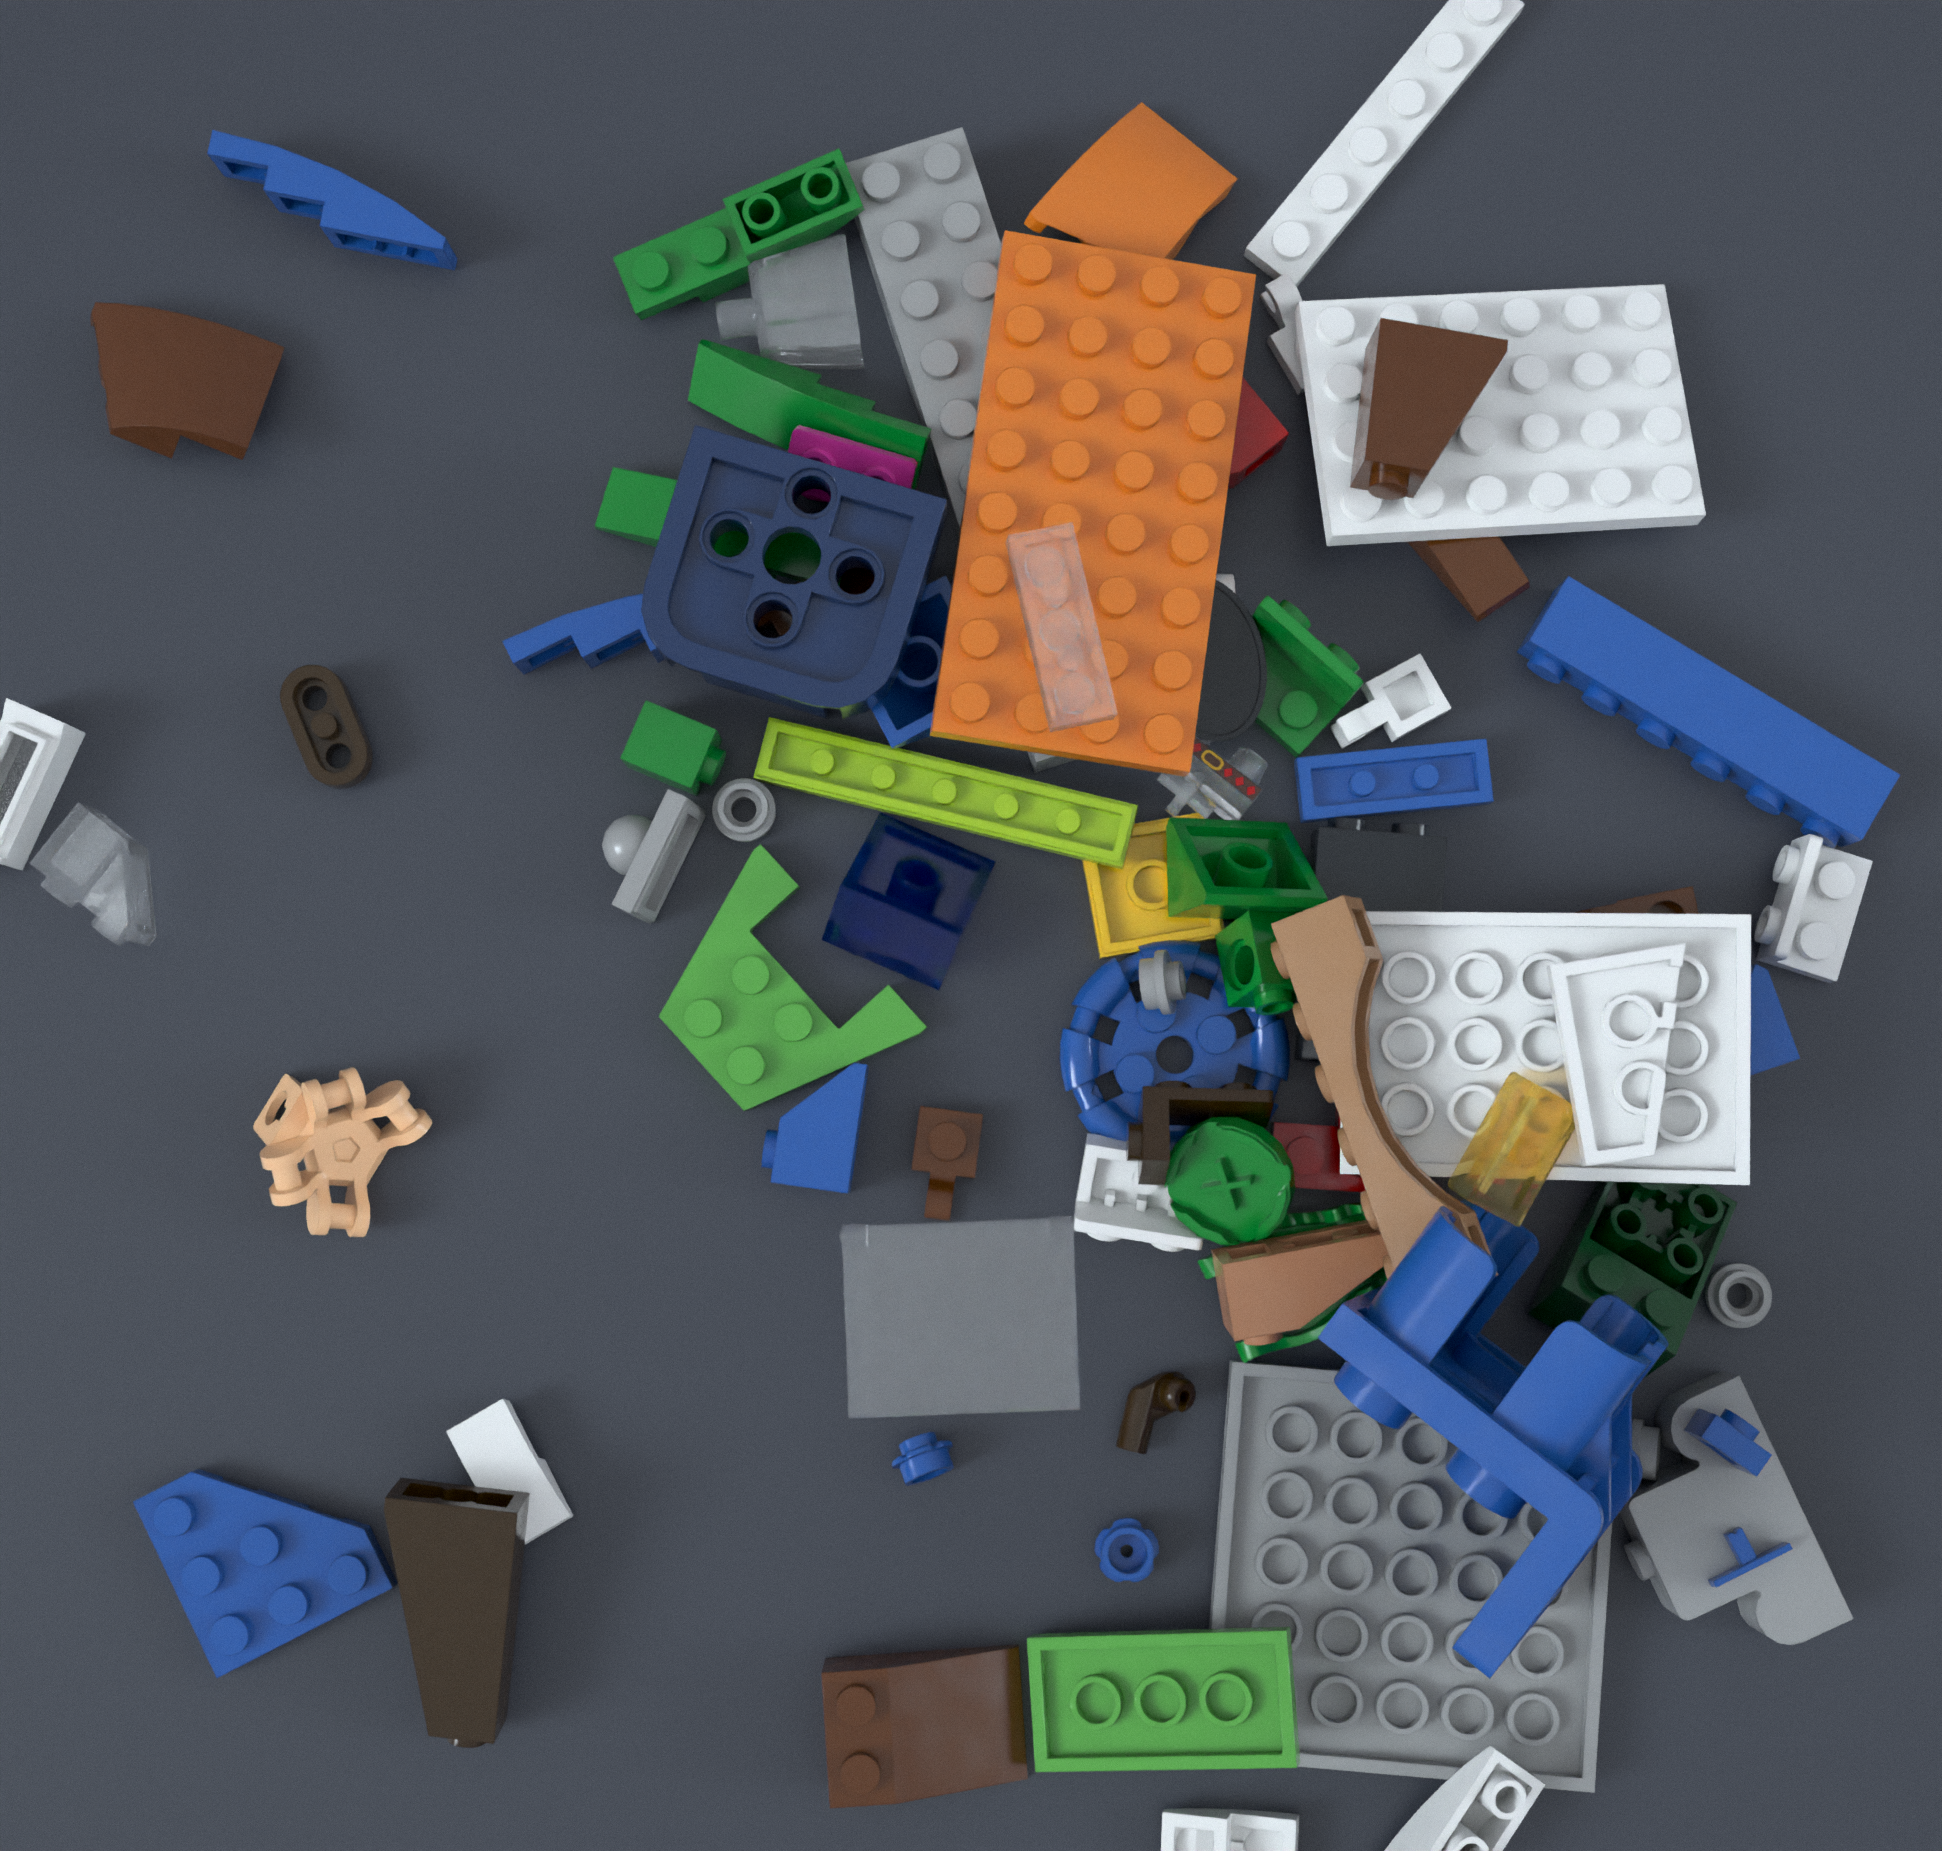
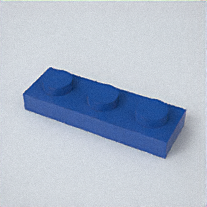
[1294,739,1494,823]

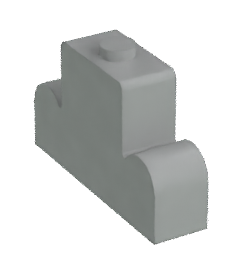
[1619,1370,1854,1645]

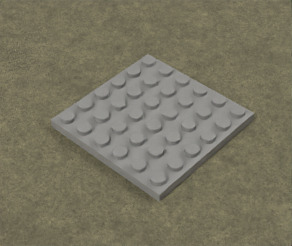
[1209,1360,1612,1793]

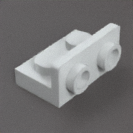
[1754,834,1873,983]

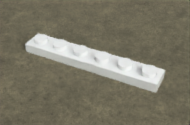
[1244,0,1525,287]

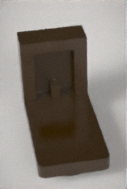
[1126,1081,1274,1185]

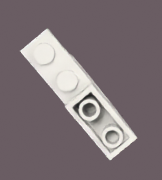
[1384,1746,1545,1851]

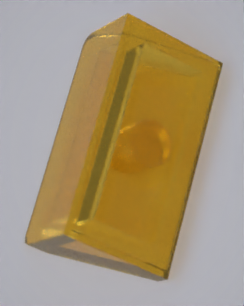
[1448,1072,1575,1227]

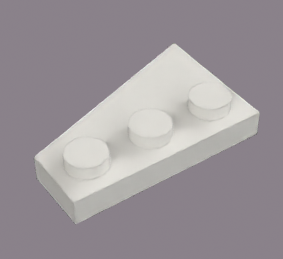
[1547,943,1686,1166]

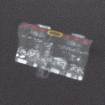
[1157,736,1268,820]

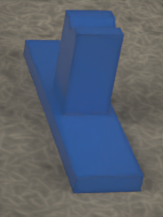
[1708,1527,1793,1588]

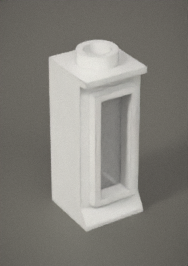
[0,698,86,870]

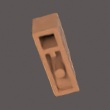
[1211,1220,1388,1346]

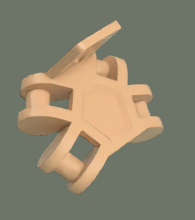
[253,1067,433,1237]

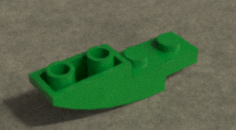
[613,148,865,321]

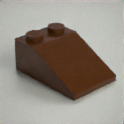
[821,1644,1028,1809]

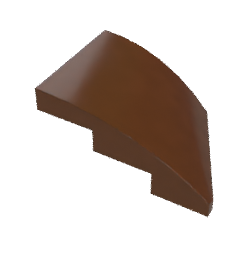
[90,302,285,460]

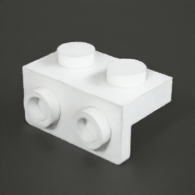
[1073,1133,1204,1252]

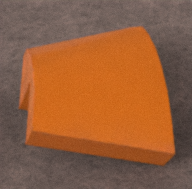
[1024,102,1237,260]

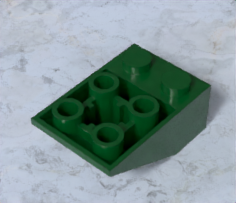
[1528,1181,1737,1377]

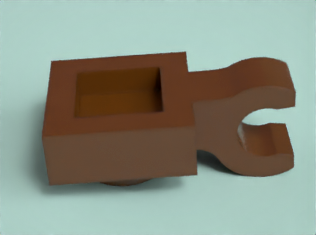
[911,1106,983,1221]

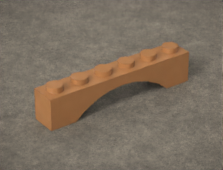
[1271,895,1498,1279]

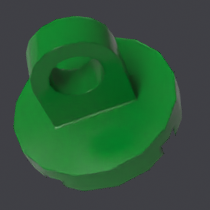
[1164,1117,1296,1245]

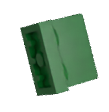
[1252,595,1364,758]

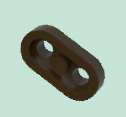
[280,665,373,789]

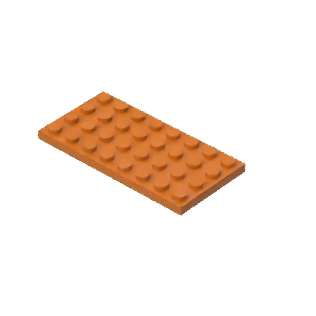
[930,230,1256,777]

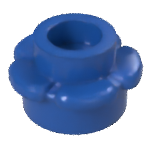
[892,1432,954,1486]
[1095,1518,1159,1582]

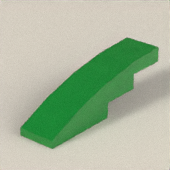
[688,339,932,490]
[595,467,843,586]

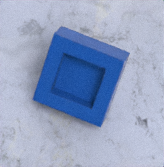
[1684,1408,1772,1477]

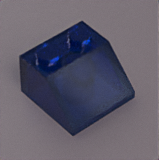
[821,812,996,990]

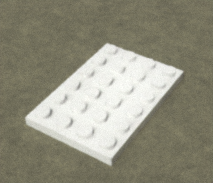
[1294,284,1706,546]
[1340,911,1751,1185]

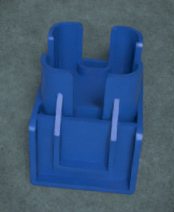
[1318,1197,1669,1679]

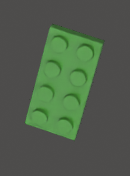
[1027,1627,1300,1772]

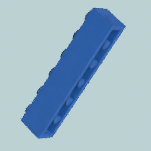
[1517,576,1900,848]

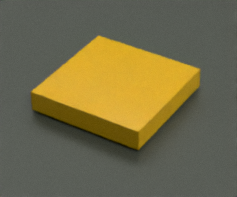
[1082,812,1224,959]

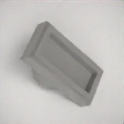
[602,789,706,925]

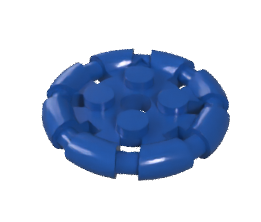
[1060,940,1290,1149]

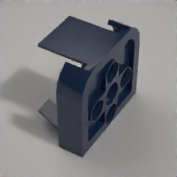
[641,425,947,719]

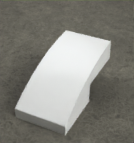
[446,1399,573,1544]
[1161,1808,1299,1851]

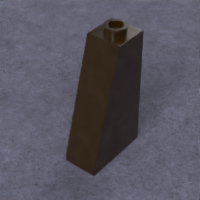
[384,1477,530,1748]

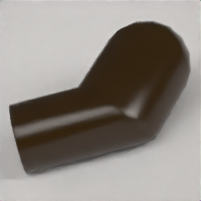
[1116,1371,1196,1454]

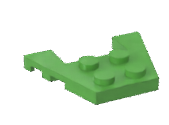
[659,844,927,1111]

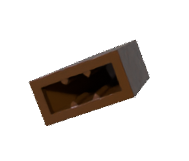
[1350,318,1508,500]

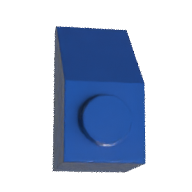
[762,1063,869,1194]

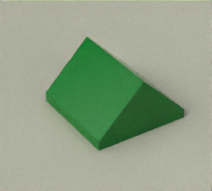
[1166,817,1328,919]

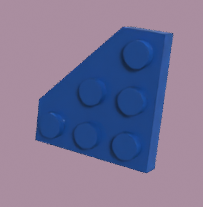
[133,1469,398,1678]

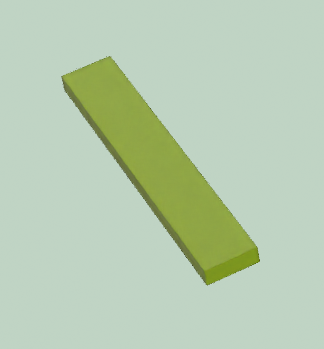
[753,717,1138,870]

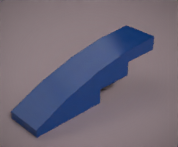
[207,130,458,270]
[502,594,665,675]

